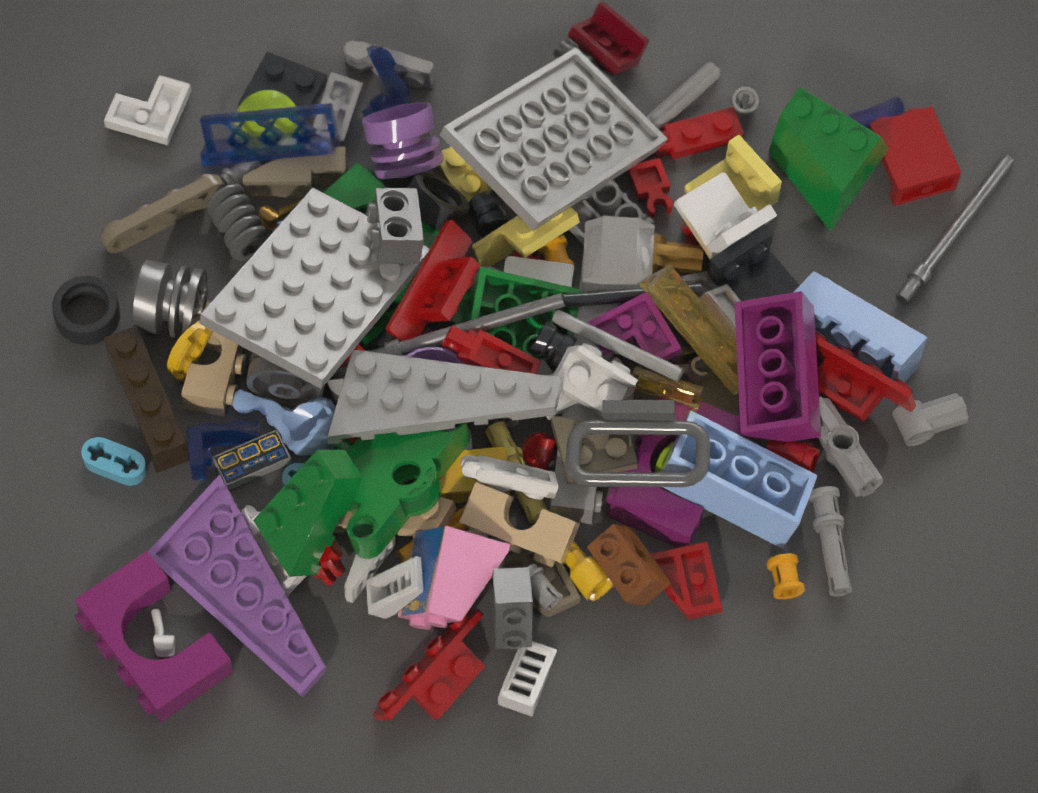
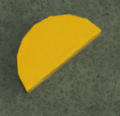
[167,321,213,382]

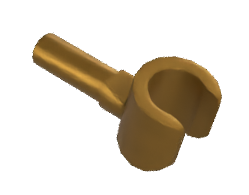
[258,199,302,231]

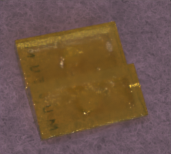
[631,366,705,409]

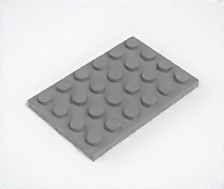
[440,47,668,231]
[200,188,430,389]

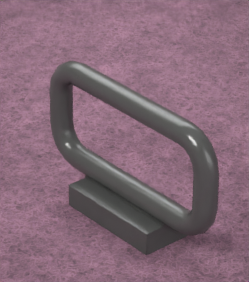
[566,400,710,487]

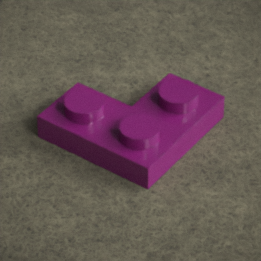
[587,291,682,361]

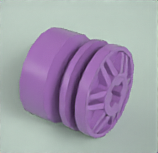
[362,102,444,179]

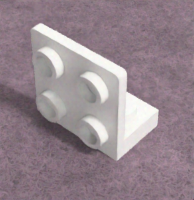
[674,172,777,259]

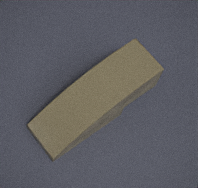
[243,147,347,199]

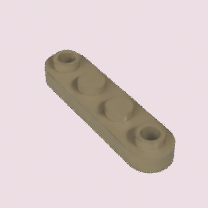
[100,173,226,253]

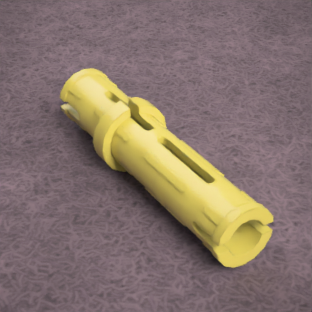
[485,422,549,523]

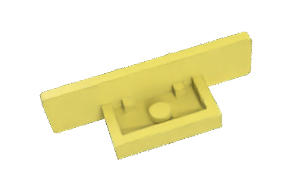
[472,207,580,267]

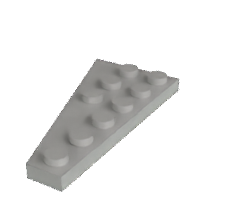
[327,350,562,445]

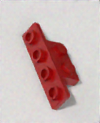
[386,220,480,342]
[815,331,916,422]
[372,609,485,721]

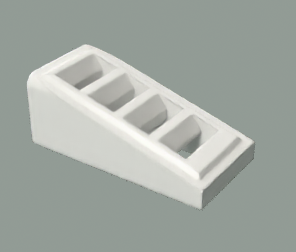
[344,534,395,603]
[366,556,423,619]
[498,641,557,716]

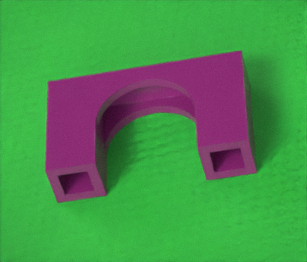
[606,388,743,548]
[74,551,233,723]

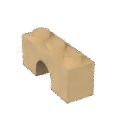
[181,302,246,417]
[460,482,580,567]

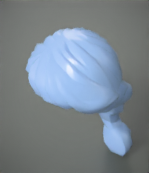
[232,389,336,456]

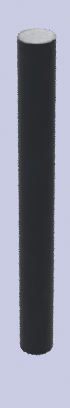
[562,283,702,308]

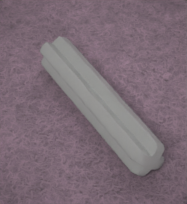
[646,62,720,131]

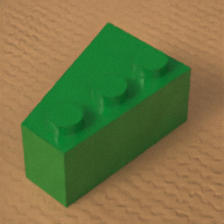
[253,450,363,577]

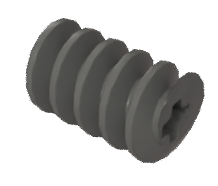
[206,184,269,261]

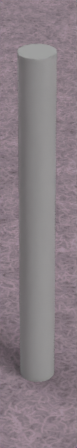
[552,310,684,382]

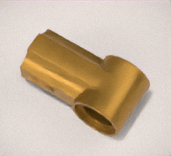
[652,233,704,278]

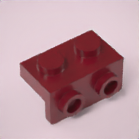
[567,1,649,76]

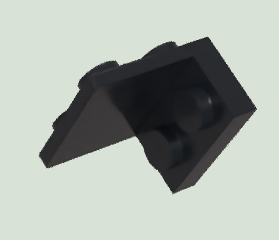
[708,224,800,301]

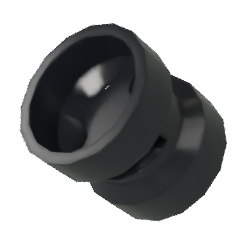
[469,190,510,237]
[529,321,577,367]

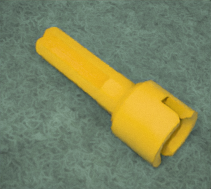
[536,517,613,601]

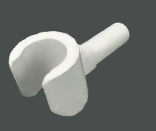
[151,609,175,657]

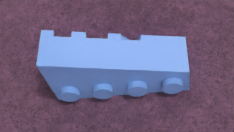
[794,271,928,382]

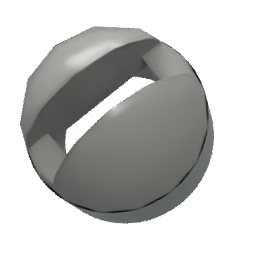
[732,87,759,115]

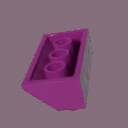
[734,291,821,442]

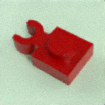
[627,158,673,219]

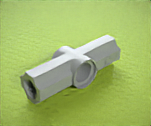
[817,397,883,497]

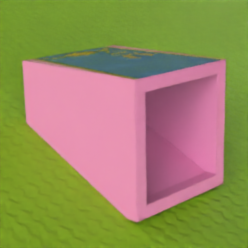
[398,526,510,630]

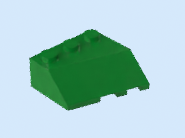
[768,87,889,232]
[465,267,582,360]

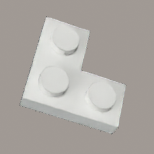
[104,75,191,145]

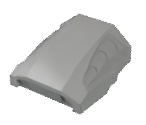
[569,180,655,245]
[582,216,654,292]

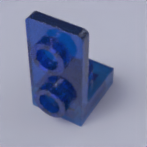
[361,45,411,117]
[187,419,260,480]

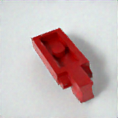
[441,326,542,374]

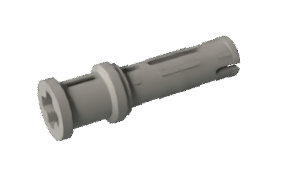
[809,486,852,596]

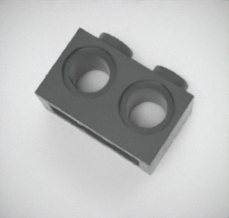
[367,188,424,264]
[493,567,532,650]

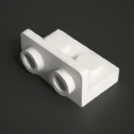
[553,343,638,416]

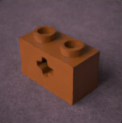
[587,524,671,606]

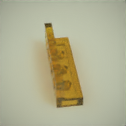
[639,265,739,395]

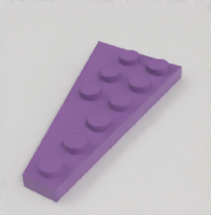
[148,475,327,697]

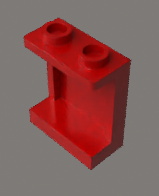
[868,106,961,206]

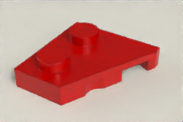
[651,542,723,620]

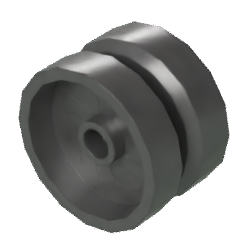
[247,352,325,406]

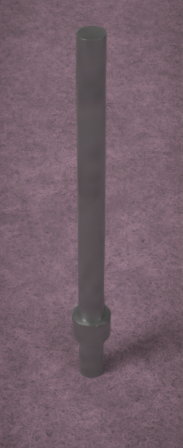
[895,155,1015,304]
[368,293,565,356]

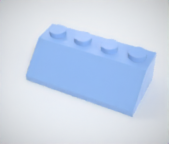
[660,411,818,548]

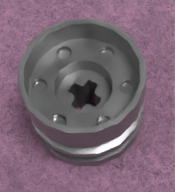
[133,260,209,338]

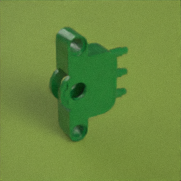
[333,422,471,559]

